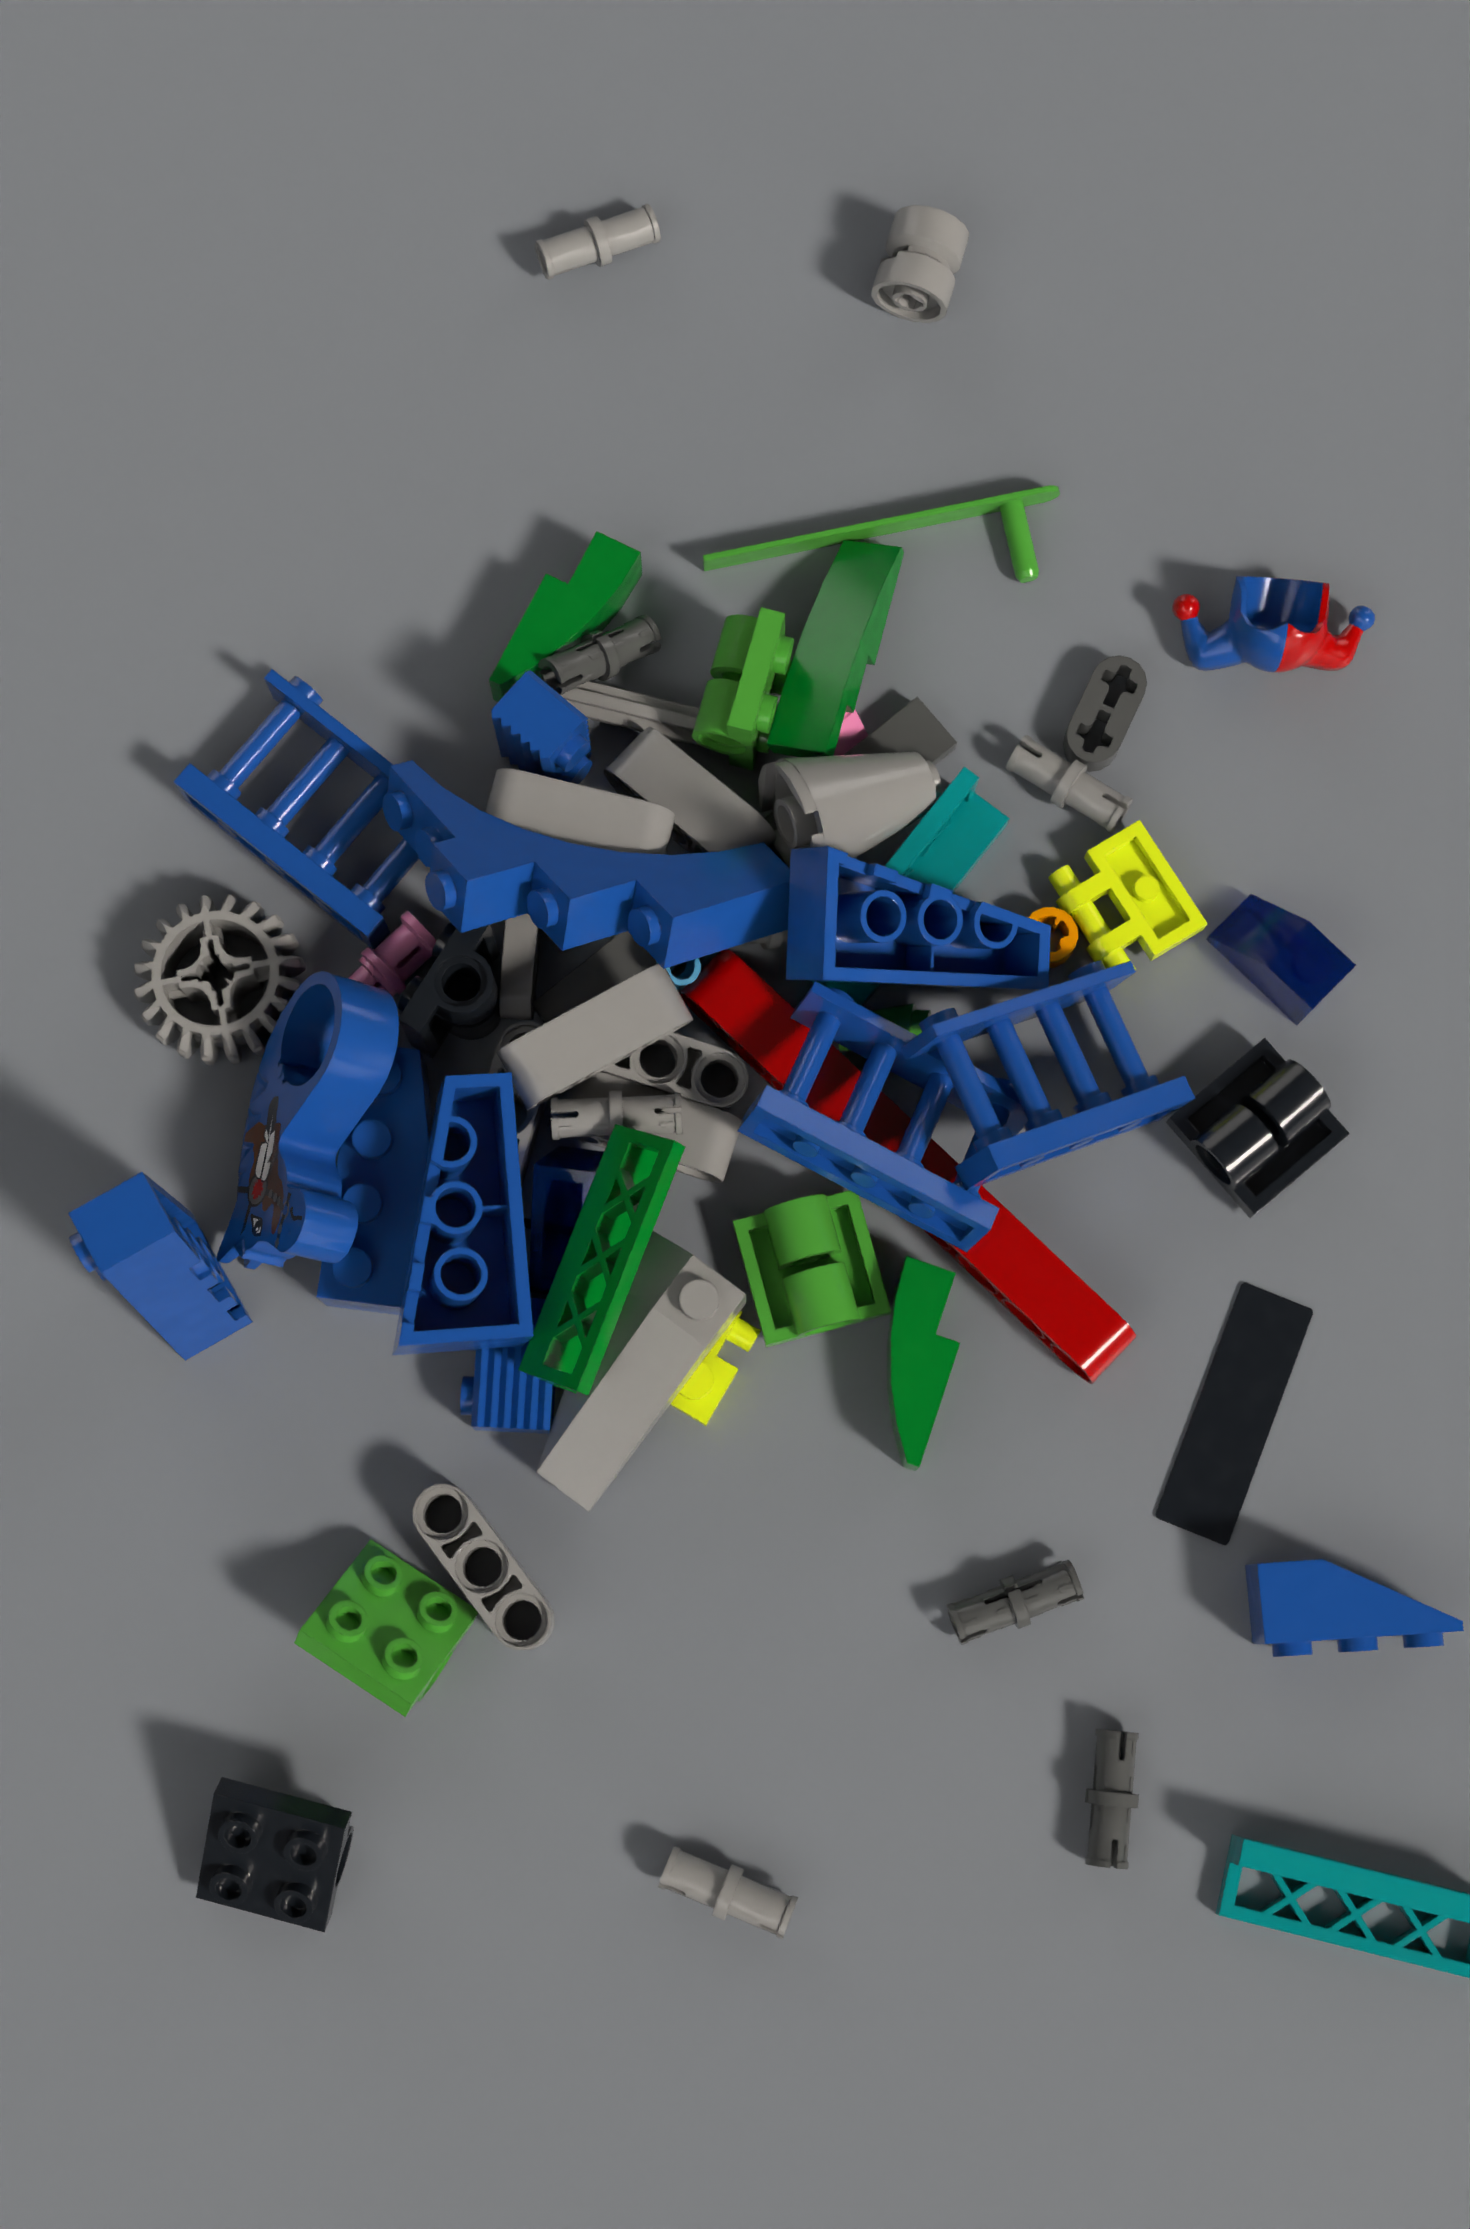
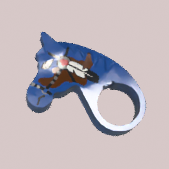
[217,971,399,1270]

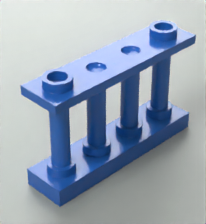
[173,669,419,949]
[901,960,1196,1190]
[737,981,1028,1252]

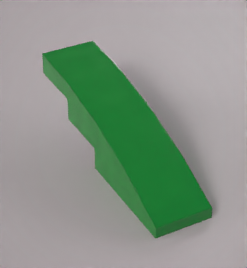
[767,540,904,757]

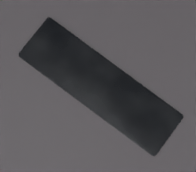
[1156,1283,1313,1545]

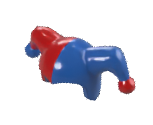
[1172,576,1375,673]

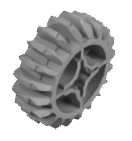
[134,894,307,1065]

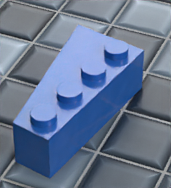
[786,846,1051,990]
[316,1047,433,1315]
[392,1072,534,1356]
[68,1172,253,1361]

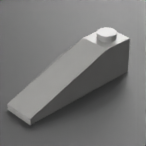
[536,1231,746,1512]

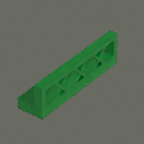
[518,1124,685,1396]

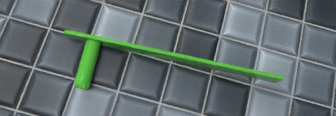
[703,485,1060,583]

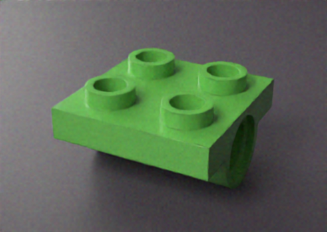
[692,607,794,771]
[732,1190,891,1348]
[294,1539,478,1717]

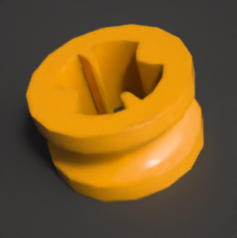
[1028,907,1078,968]

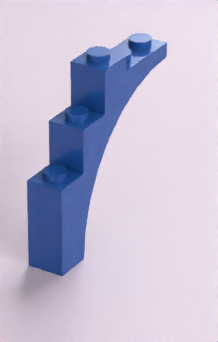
[382,760,790,969]

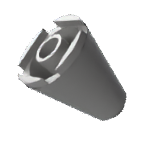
[758,751,942,868]

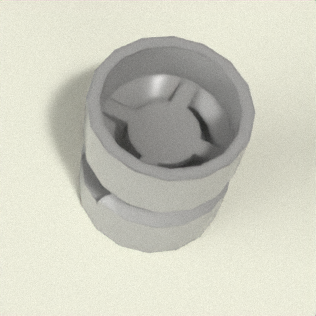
[871,205,970,323]

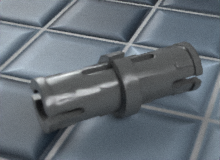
[538,614,661,695]
[946,1559,1084,1645]
[1085,1729,1139,1869]

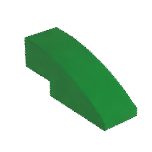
[489,531,642,702]
[887,1256,960,1471]

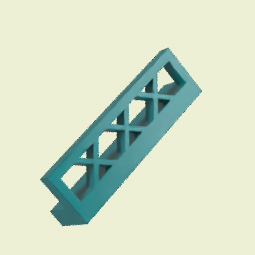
[812,766,1010,1006]
[1215,1834,1470,1978]

